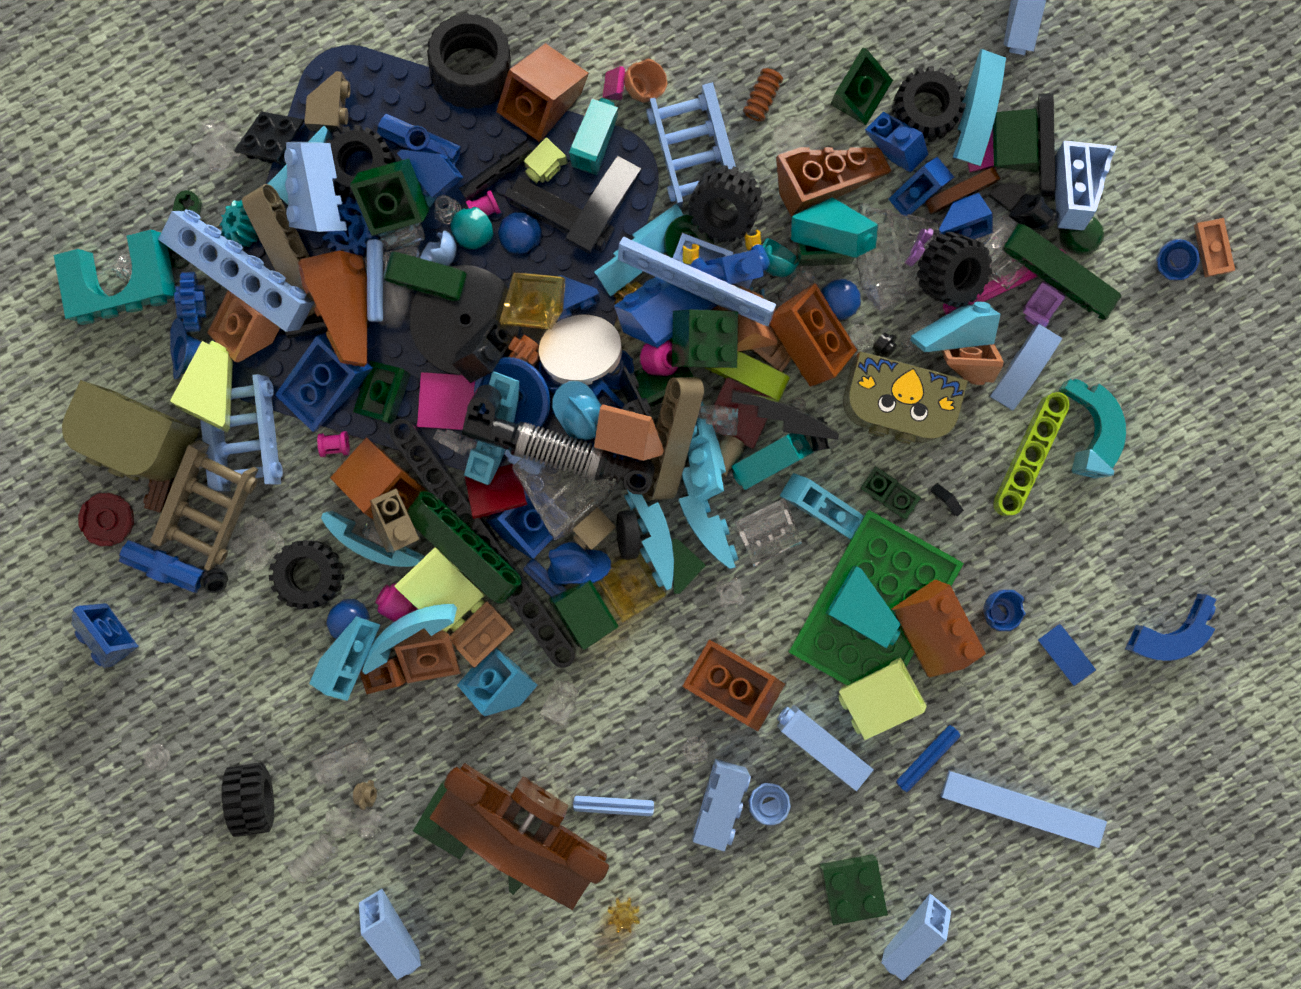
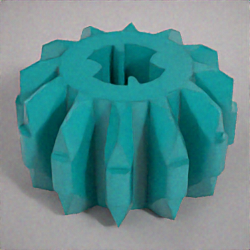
[219,200,258,247]

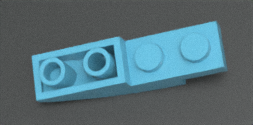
[688,402,726,502]
[678,467,738,569]
[624,490,674,590]

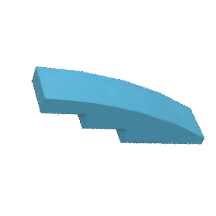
[953,49,1006,166]
[594,204,683,296]

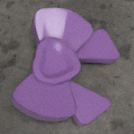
[904,228,933,267]

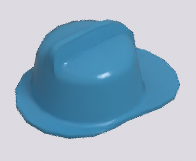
[552,381,601,441]

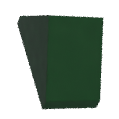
[672,539,706,594]

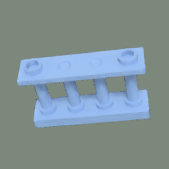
[646,82,736,208]
[200,374,283,492]

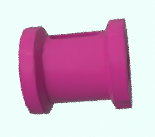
[466,190,501,216]
[317,431,350,457]

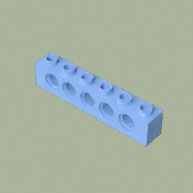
[158,209,314,332]

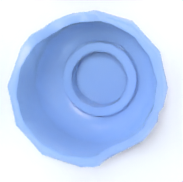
[420,231,457,266]
[749,783,791,825]

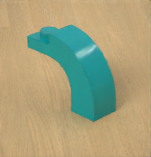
[1059,379,1126,468]

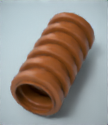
[743,68,783,121]

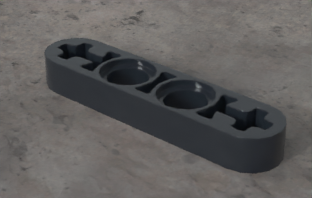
[1038,93,1055,198]

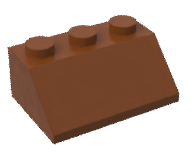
[770,283,857,387]
[891,580,986,678]

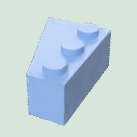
[1055,141,1117,230]
[284,142,347,232]
[692,759,751,852]

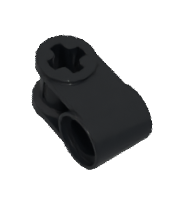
[1008,194,1059,231]

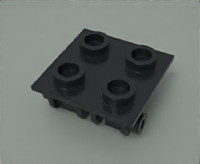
[234,111,305,166]
[619,367,651,416]

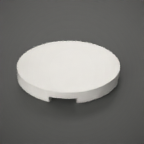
[539,315,622,385]

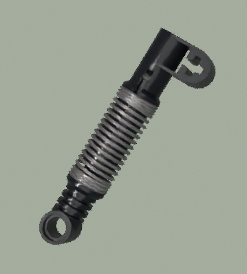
[462,385,655,495]

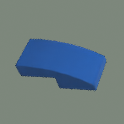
[1038,624,1096,686]

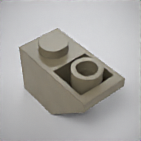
[305,71,350,133]
[370,489,420,553]
[573,507,616,550]

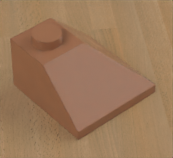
[207,290,280,362]
[941,344,1004,385]
[394,628,461,683]

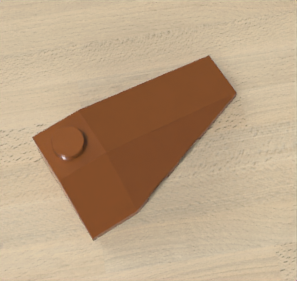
[776,147,892,217]
[298,250,367,367]

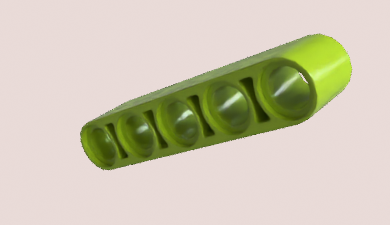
[669,338,790,401]
[993,392,1070,516]

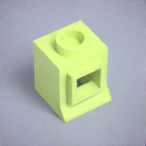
[524,137,568,183]

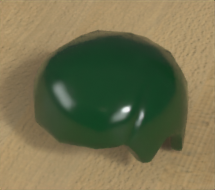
[1059,217,1104,255]

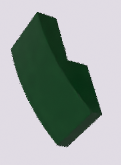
[860,466,921,521]

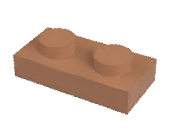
[1194,218,1235,278]

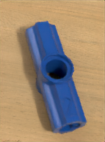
[377,114,461,166]
[119,540,206,593]

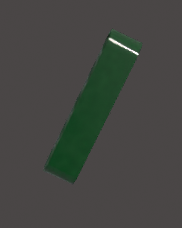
[1002,224,1121,320]
[407,491,521,604]

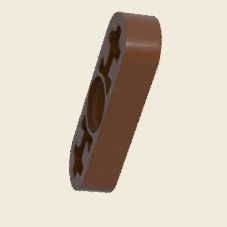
[925,167,1001,215]

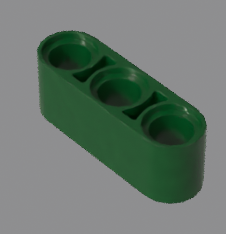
[383,252,467,301]

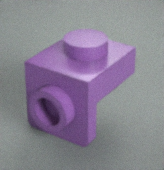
[1023,280,1065,327]

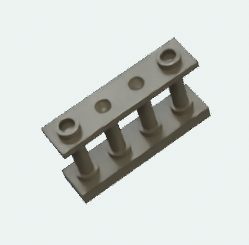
[150,440,258,571]

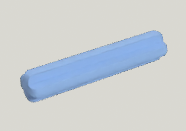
[367,239,383,322]
[573,796,654,816]

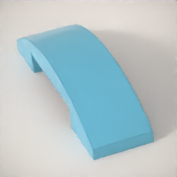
[464,372,519,485]
[321,511,425,567]
[362,604,457,675]

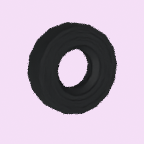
[616,510,640,560]

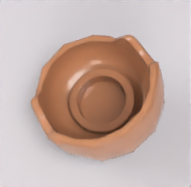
[624,59,668,103]

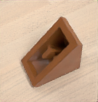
[360,656,406,695]

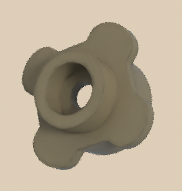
[353,780,377,810]

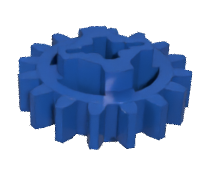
[322,197,379,256]
[174,272,207,332]

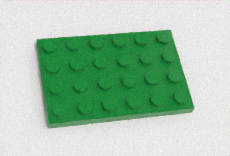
[788,510,964,685]

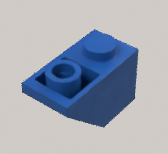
[865,112,929,173]
[397,150,464,198]
[535,275,600,321]

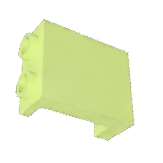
[838,657,927,740]

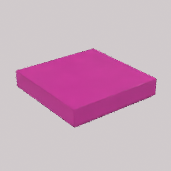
[417,372,476,430]

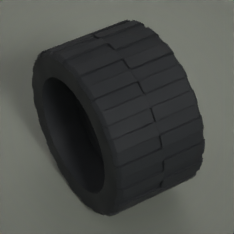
[427,13,511,109]

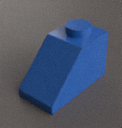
[888,157,955,219]
[939,193,993,240]

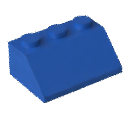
[614,277,718,348]

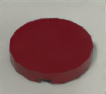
[78,493,134,546]

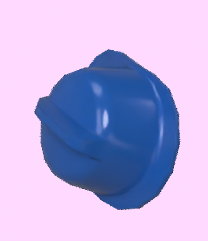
[170,318,202,379]
[548,542,611,584]

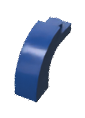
[1125,594,1217,661]

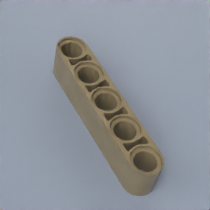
[242,184,316,318]
[643,377,704,501]

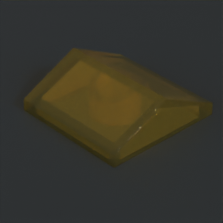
[499,272,565,330]
[597,551,666,623]

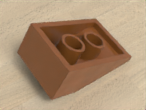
[682,639,785,731]

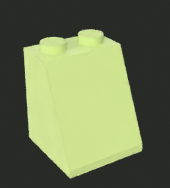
[170,341,233,433]
[395,547,486,633]

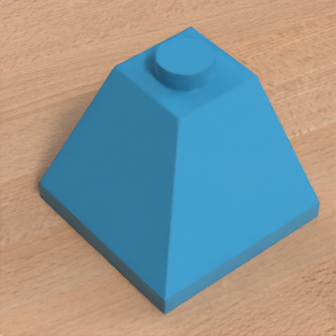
[457,648,538,716]

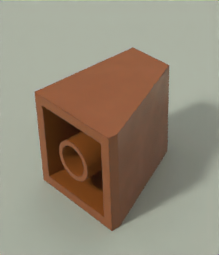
[496,43,589,142]
[330,437,429,520]

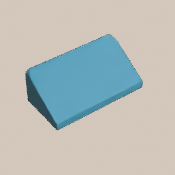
[1072,449,1114,479]

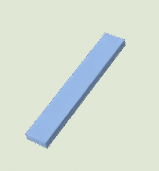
[618,237,776,326]
[941,770,1107,848]

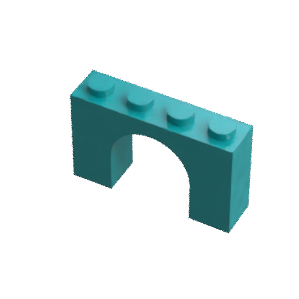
[53,229,176,325]

